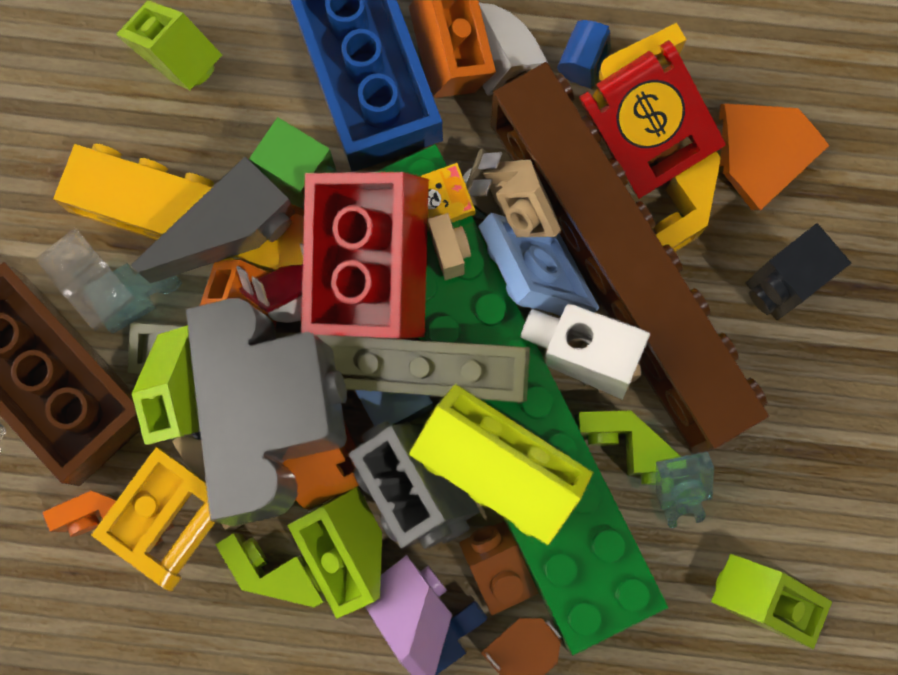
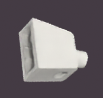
[521,304,650,400]

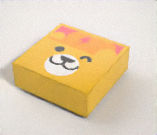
[420,163,475,232]

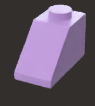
[365,555,452,675]

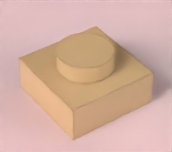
[428,213,471,281]

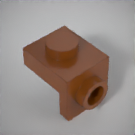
[459,522,538,615]

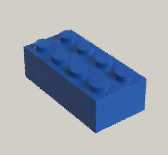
[290,0,443,173]

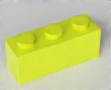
[408,384,593,545]

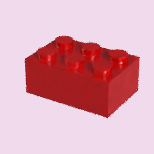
[301,172,429,338]

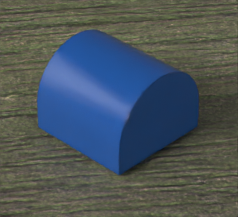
[557,20,611,89]

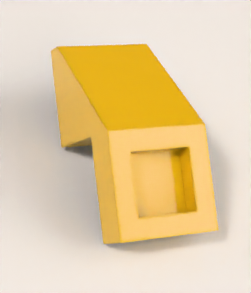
[653,152,721,252]

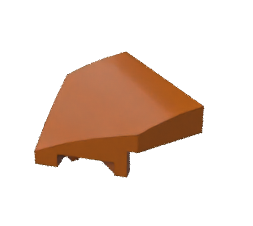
[719,104,830,210]

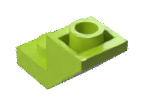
[574,410,686,485]
[215,533,327,608]

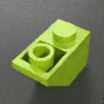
[132,325,200,445]

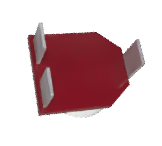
[236,243,303,322]

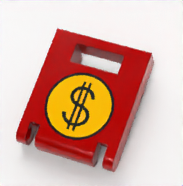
[579,40,726,199]

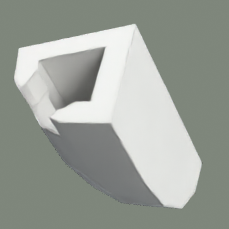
[479,3,548,95]

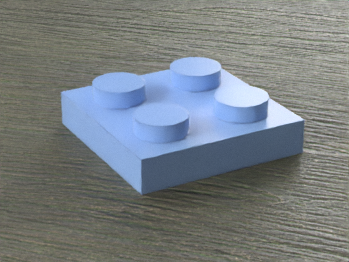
[478,213,599,316]

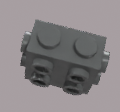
[349,421,481,550]

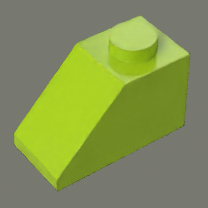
[116,0,222,90]
[287,487,382,619]
[711,553,832,650]

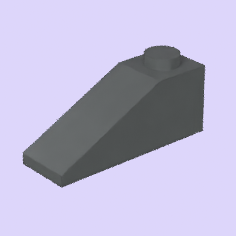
[131,157,295,284]

